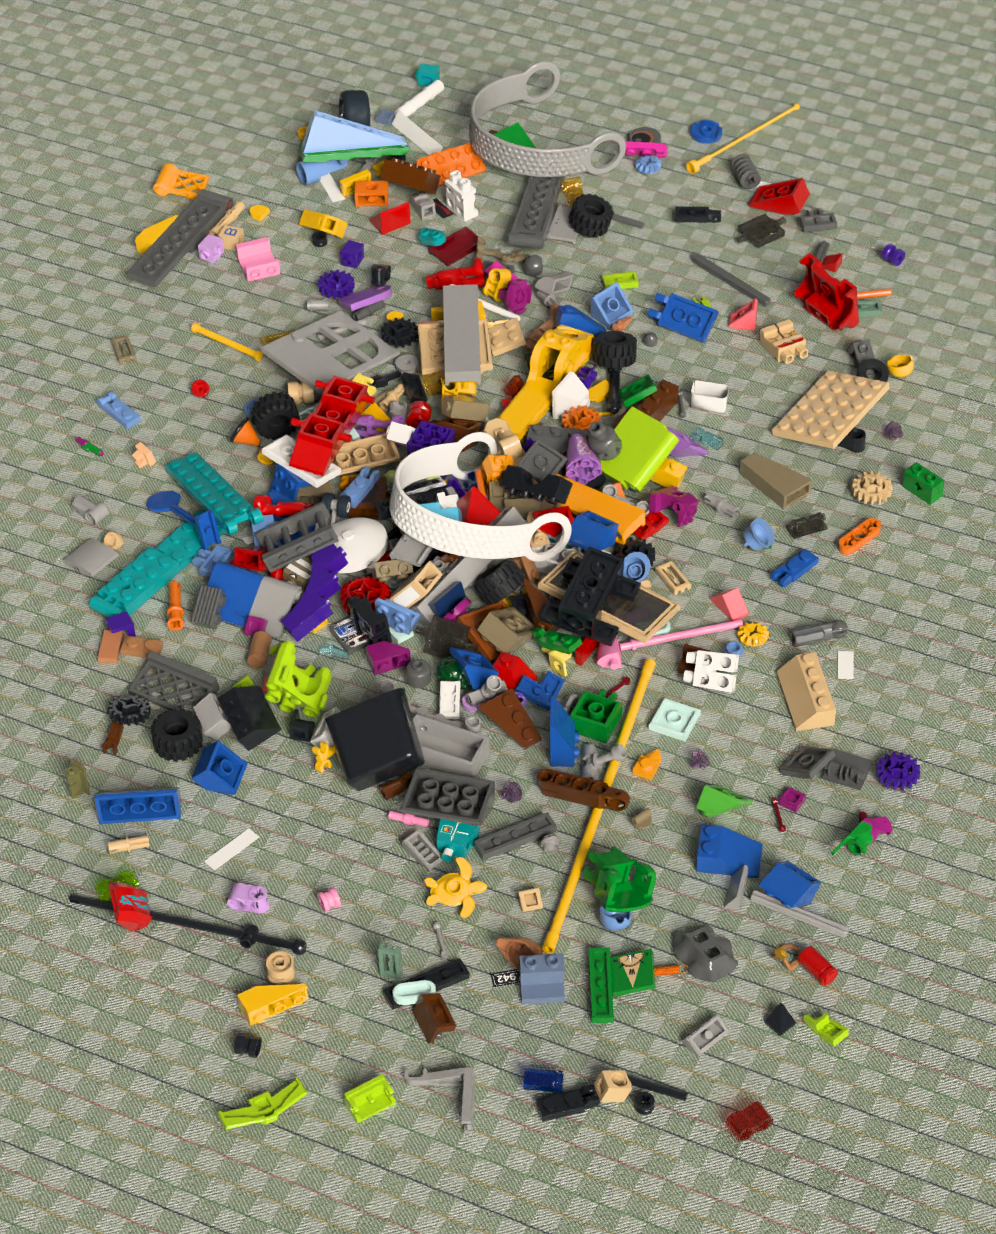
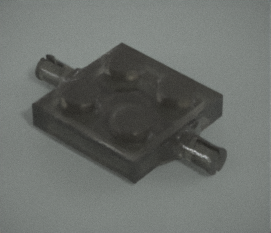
[736,214,786,248]
[415,615,478,659]

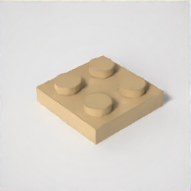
[488,317,526,356]

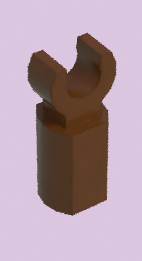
[102,722,124,755]
[380,772,413,800]

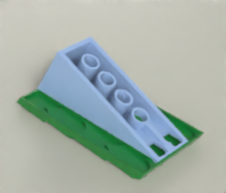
[299,110,410,162]

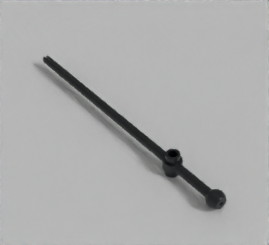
[69,894,307,955]

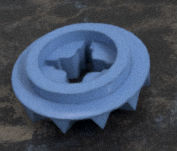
[635,155,661,174]

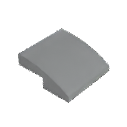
[64,539,119,577]

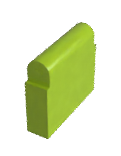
[598,407,679,493]

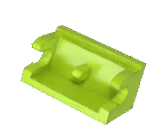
[344,1074,396,1124]

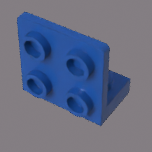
[269,463,313,501]

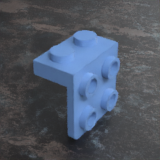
[375,598,420,635]

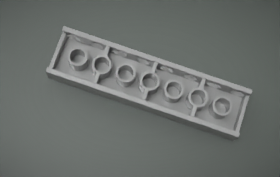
[443,285,481,386]

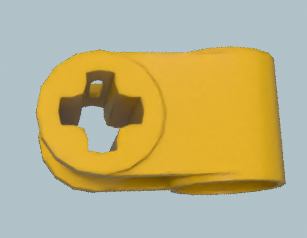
[483,268,511,302]

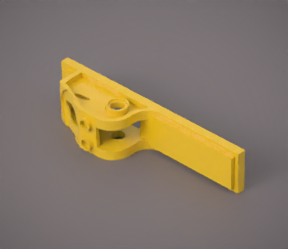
[498,324,593,444]

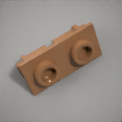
[513,556,541,585]

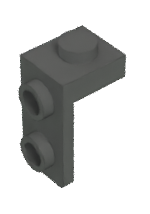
[847,339,878,376]

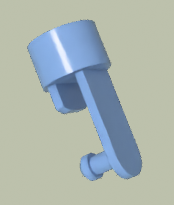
[296,160,349,186]

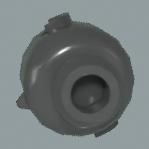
[588,421,622,461]

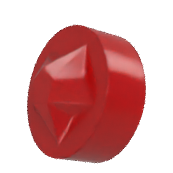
[191,380,210,398]

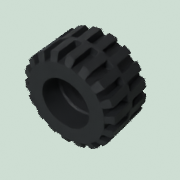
[568,194,614,238]
[592,331,637,368]
[252,392,300,440]
[474,558,526,605]
[151,709,203,762]

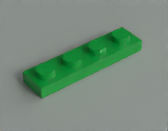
[589,947,614,1023]

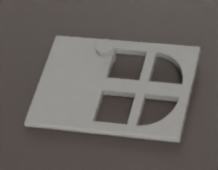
[261,311,400,394]

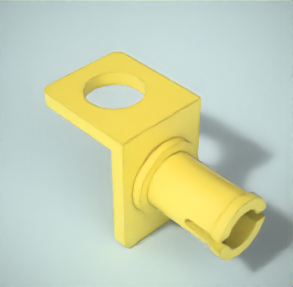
[542,647,572,677]

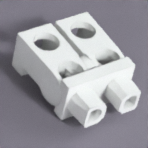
[445,170,478,222]
[683,650,739,693]

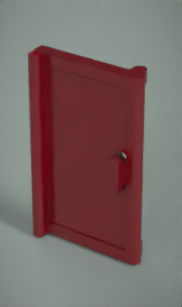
[428,227,486,267]

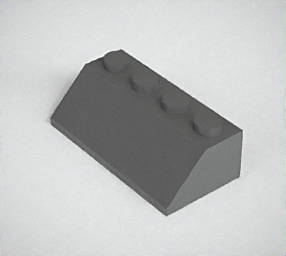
[527,424,590,454]

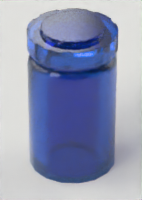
[523,1067,564,1093]

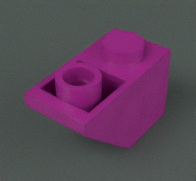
[366,641,411,675]

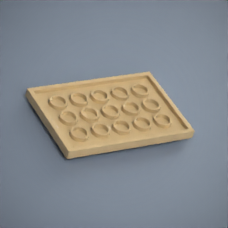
[772,370,889,449]

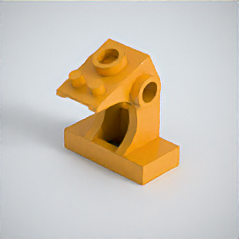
[478,454,515,500]

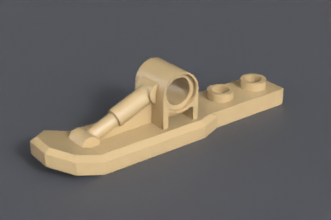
[483,417,538,485]

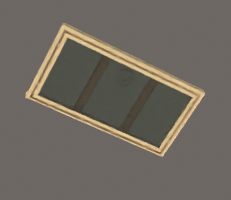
[538,551,681,644]

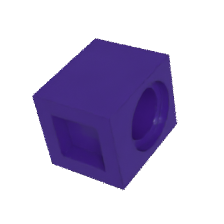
[340,240,365,269]

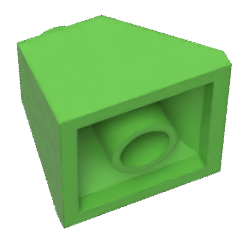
[696,785,753,818]

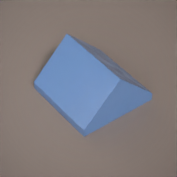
[591,282,634,328]

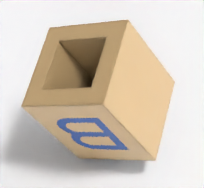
[217,225,245,251]

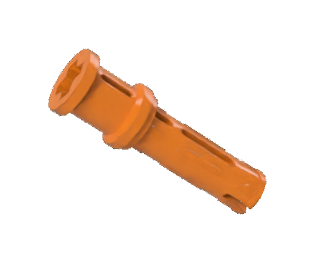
[167,581,184,631]

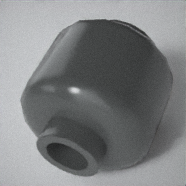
[406,659,431,688]

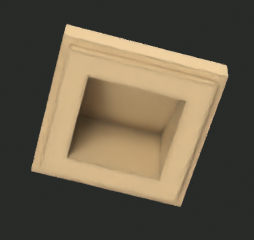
[517,888,543,912]

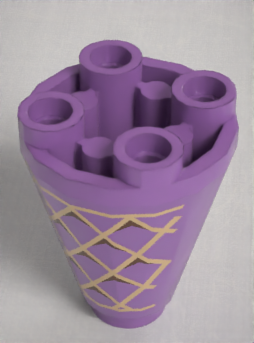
[565,434,602,485]

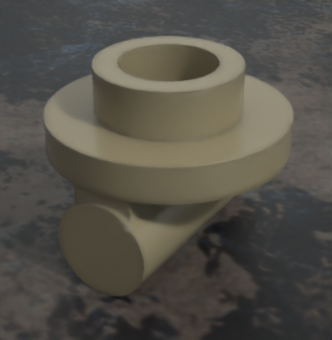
[631,808,652,829]

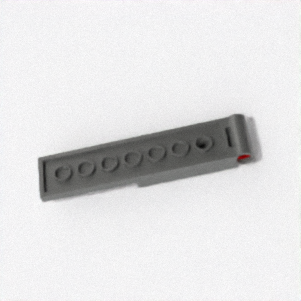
[508,176,565,249]
[126,189,233,287]

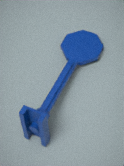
[146,491,221,550]

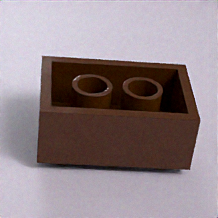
[380,158,441,194]

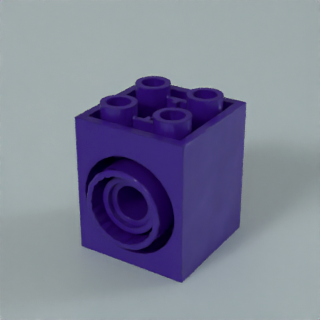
[406,420,455,480]

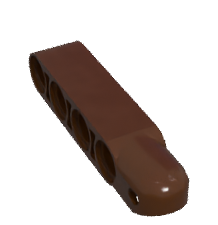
[537,769,630,812]

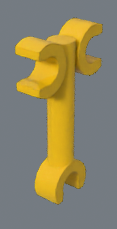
[312,741,337,773]

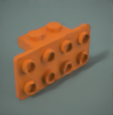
[416,143,486,186]

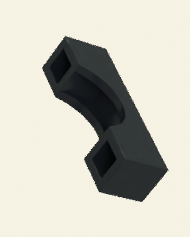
[500,465,573,505]

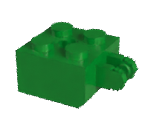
[570,689,622,743]

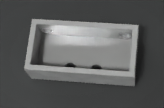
[413,714,490,778]

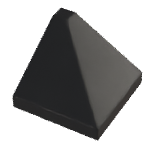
[765,1003,796,1036]

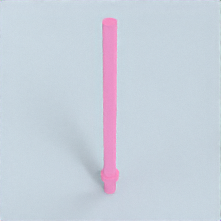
[619,619,743,651]

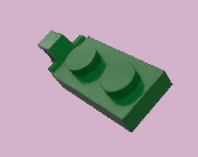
[532,628,582,655]

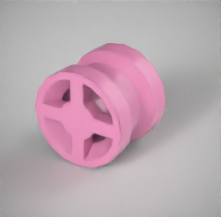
[317,887,341,913]

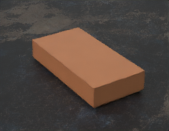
[98,630,124,663]

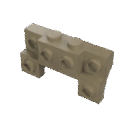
[489,479,562,520]

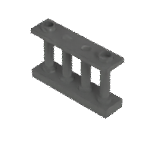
[255,501,339,573]

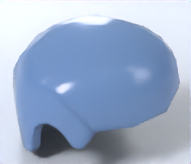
[599,905,632,931]

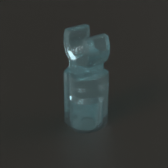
[691,427,724,450]

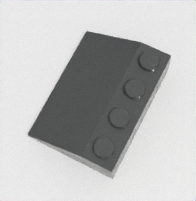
[400,768,495,826]

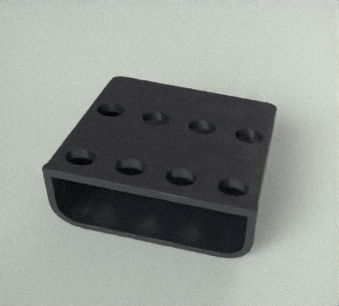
[325,688,425,791]

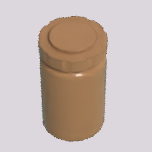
[247,631,272,668]

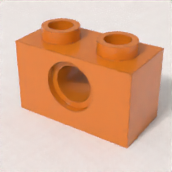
[355,181,389,206]

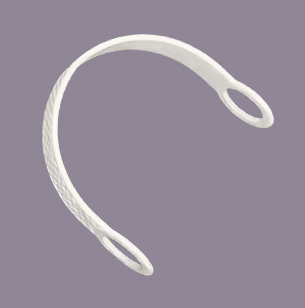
[389,432,572,562]

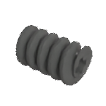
[732,154,761,189]

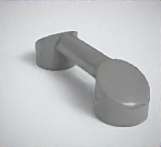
[602,484,650,516]

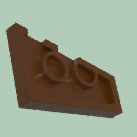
[477,688,542,750]

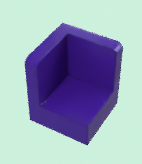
[105,611,136,637]

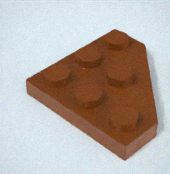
[456,600,508,663]

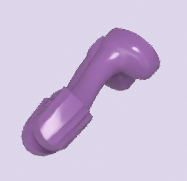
[355,415,405,448]

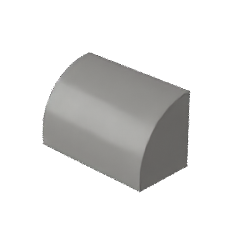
[535,272,574,295]

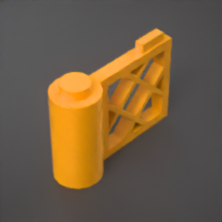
[153,163,209,200]

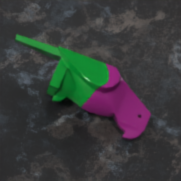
[831,816,893,856]

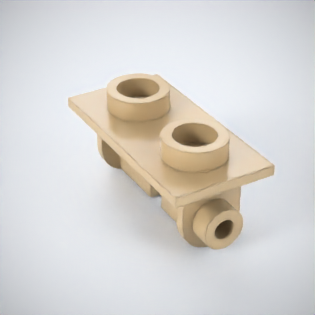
[525,511,550,548]

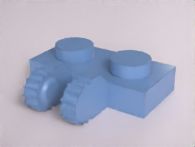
[192,545,234,578]

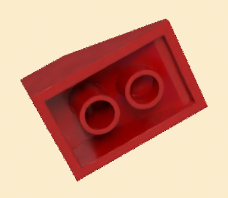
[749,178,810,215]

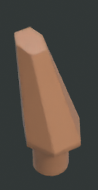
[612,316,632,332]

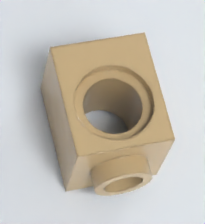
[594,1071,632,1102]

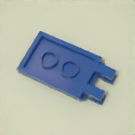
[647,293,719,344]

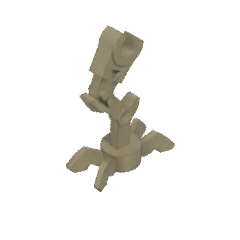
[476,236,528,263]

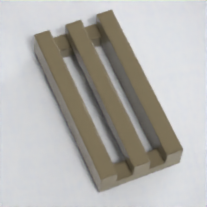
[111,335,137,365]

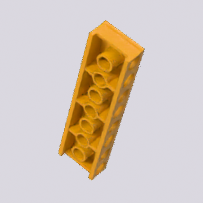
[557,474,645,545]

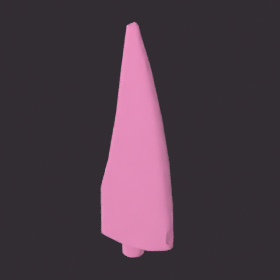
[597,636,622,670]

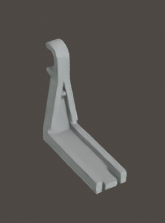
[404,1067,476,1134]

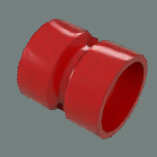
[406,401,432,429]

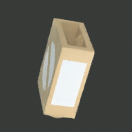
[389,561,443,608]

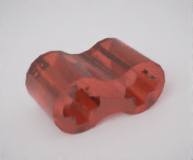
[725,1101,773,1141]

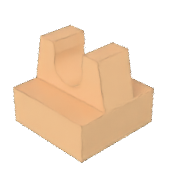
[132,442,156,468]

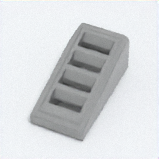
[401,829,443,871]

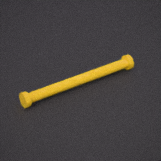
[191,322,263,361]

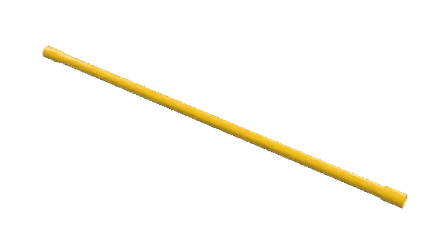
[542,659,656,954]

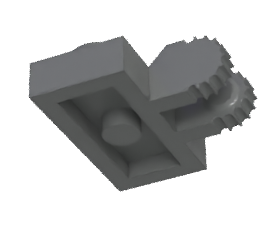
[800,208,837,232]

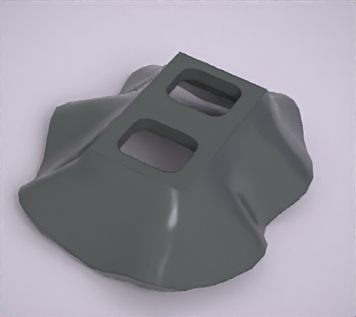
[674,925,738,982]

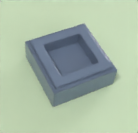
[375,109,395,126]

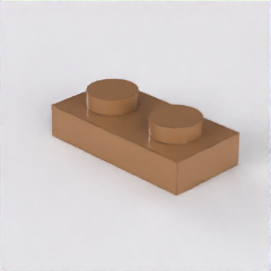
[120,635,164,658]

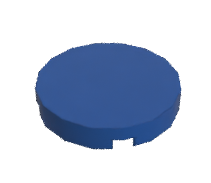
[690,120,722,144]

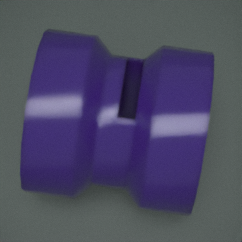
[881,243,905,266]

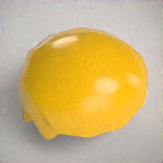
[887,355,914,378]

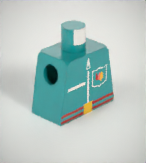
[437,819,479,863]

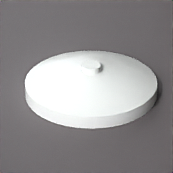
[331,518,389,573]

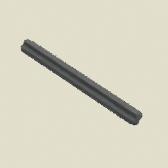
[692,253,771,307]

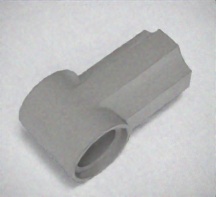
[72,495,109,526]

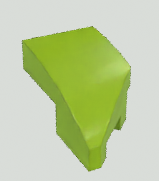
[803,1013,849,1047]

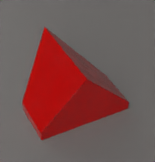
[532,506,574,537]

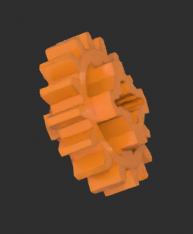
[562,405,601,431]

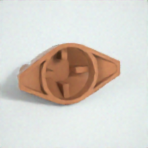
[496,936,542,970]

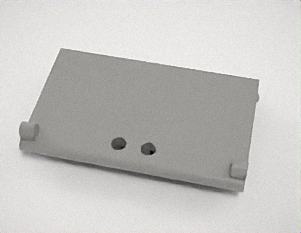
[547,203,579,245]
[389,532,433,567]

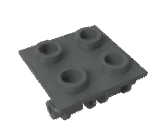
[822,749,874,791]

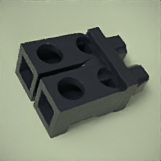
[347,595,392,645]

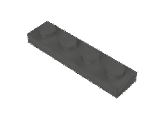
[474,812,557,860]

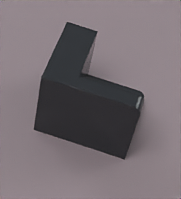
[289,709,315,742]

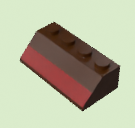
[611,379,679,427]

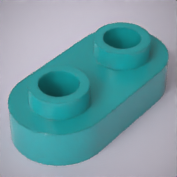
[417,228,446,246]

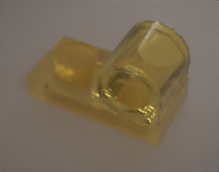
[562,176,583,207]

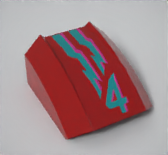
[108,882,153,932]

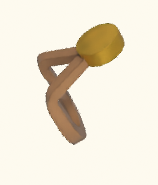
[771,944,801,971]

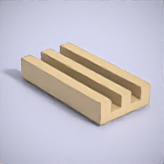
[655,561,691,596]

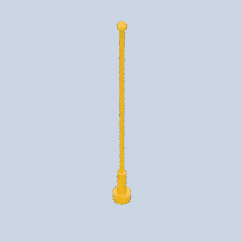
[686,104,800,174]

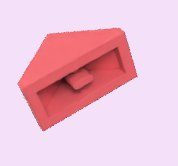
[728,298,758,330]
[710,588,748,621]

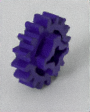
[318,269,355,299]
[876,752,921,791]

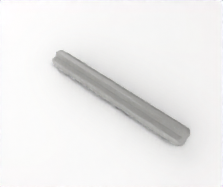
[751,890,849,938]

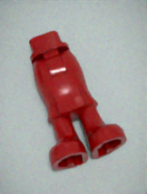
[426,257,486,290]
[254,495,314,517]

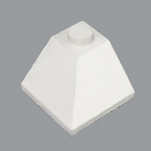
[552,371,590,419]

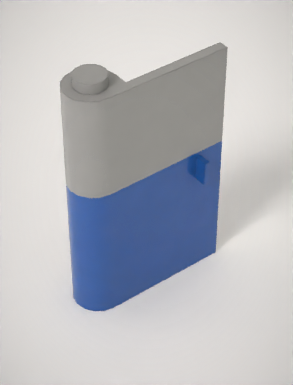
[207,561,304,639]

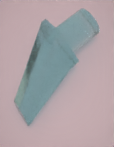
[319,643,349,660]

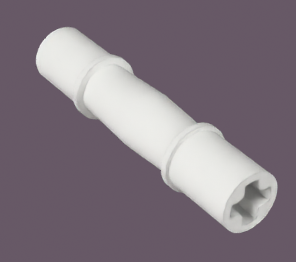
[395,80,444,117]

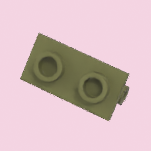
[65,759,90,799]

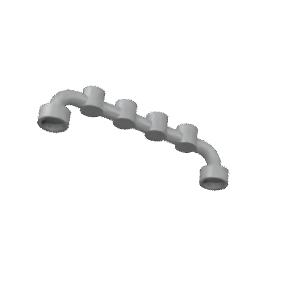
[379,681,481,733]

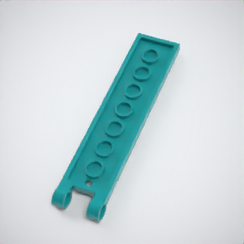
[164,452,264,535]

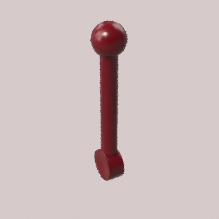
[606,677,630,698]
[772,797,786,832]

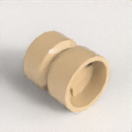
[288,381,314,405]
[266,951,296,985]

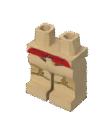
[760,319,808,364]

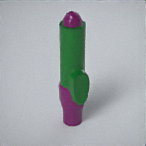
[76,437,104,456]

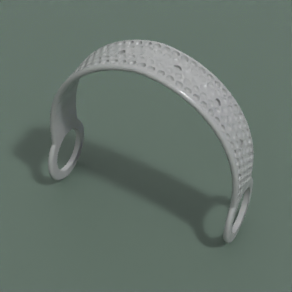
[469,61,626,177]

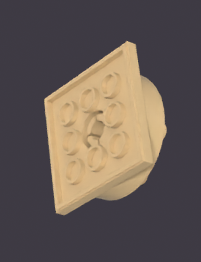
[418,319,493,384]

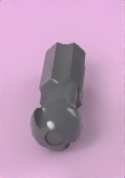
[790,620,848,647]

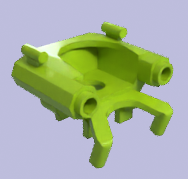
[265,641,332,718]

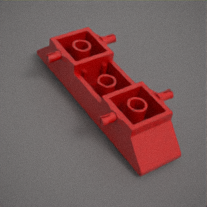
[289,376,375,476]

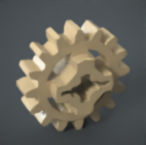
[852,471,893,505]

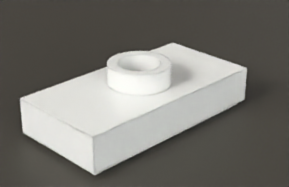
[439,681,461,719]

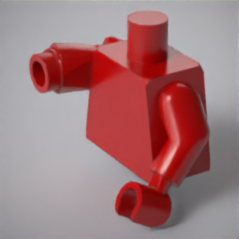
[231,546,283,580]

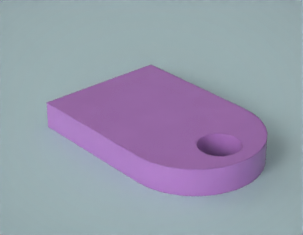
[337,285,392,311]

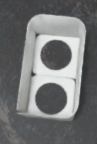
[691,380,729,413]

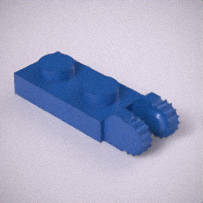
[770,549,819,587]

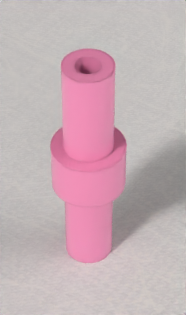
[388,811,430,827]

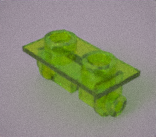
[95,871,140,901]

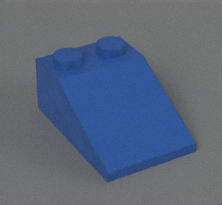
[550,696,579,767]
[697,824,763,879]

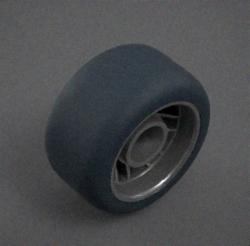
[339,90,370,126]

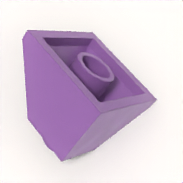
[666,426,709,457]

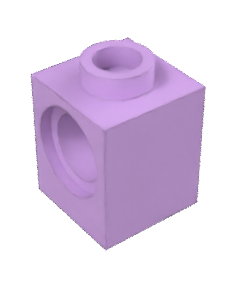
[198,234,224,263]

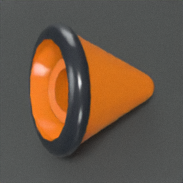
[229,417,261,446]

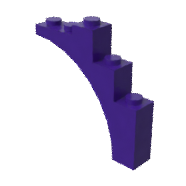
[281,527,349,642]

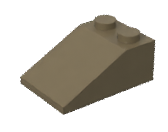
[477,607,535,654]

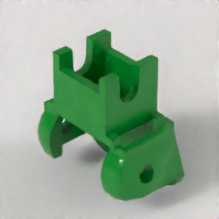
[583,846,657,912]

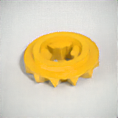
[738,621,769,646]

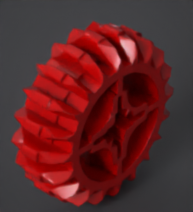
[340,576,391,615]

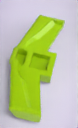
[218,1077,308,1131]

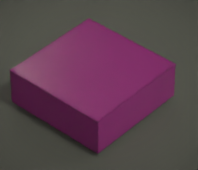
[243,615,268,636]
[778,787,806,812]

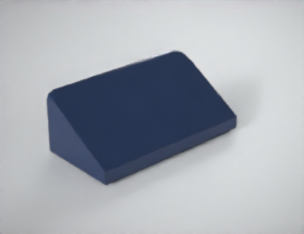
[428,581,466,620]

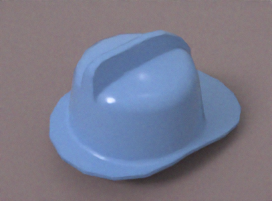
[743,518,775,551]
[623,552,651,583]

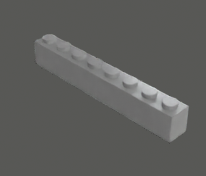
[408,506,527,625]

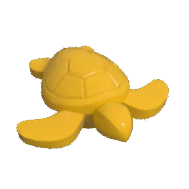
[425,857,488,918]

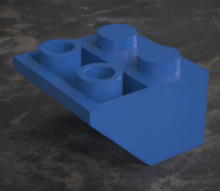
[569,511,619,551]
[759,860,821,908]

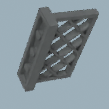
[128,651,220,714]

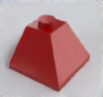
[456,486,501,526]
[493,652,538,692]

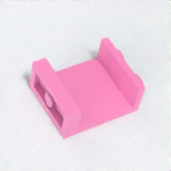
[236,237,280,282]

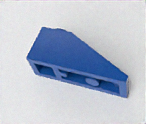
[554,305,607,336]

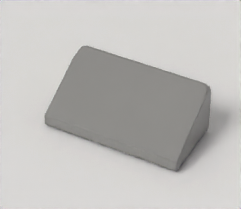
[724,865,748,911]
[681,1014,730,1057]

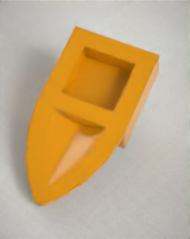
[633,748,661,780]

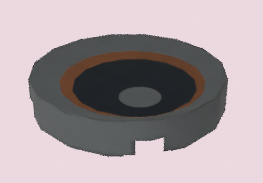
[629,127,661,143]

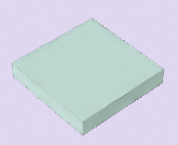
[649,698,701,741]

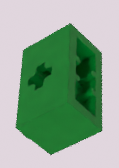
[902,462,944,505]

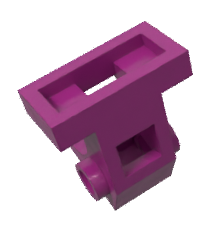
[649,486,699,527]

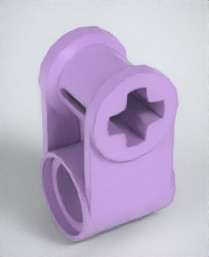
[227,883,270,914]

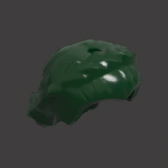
[437,656,470,690]

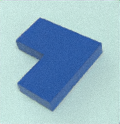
[515,671,565,711]

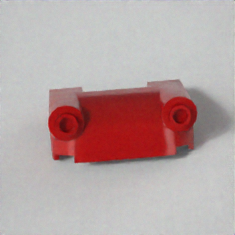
[793,253,859,331]

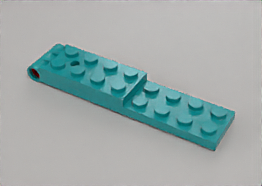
[89,510,226,618]

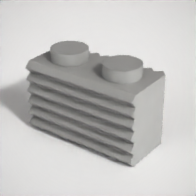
[193,693,232,740]

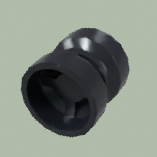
[234,1032,262,1058]

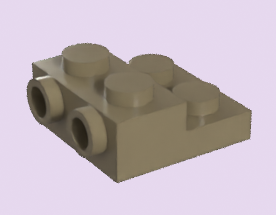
[366,560,414,582]

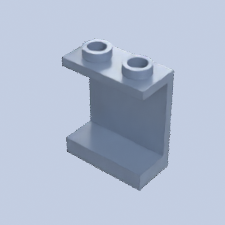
[520,953,565,1005]

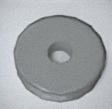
[395,353,421,374]

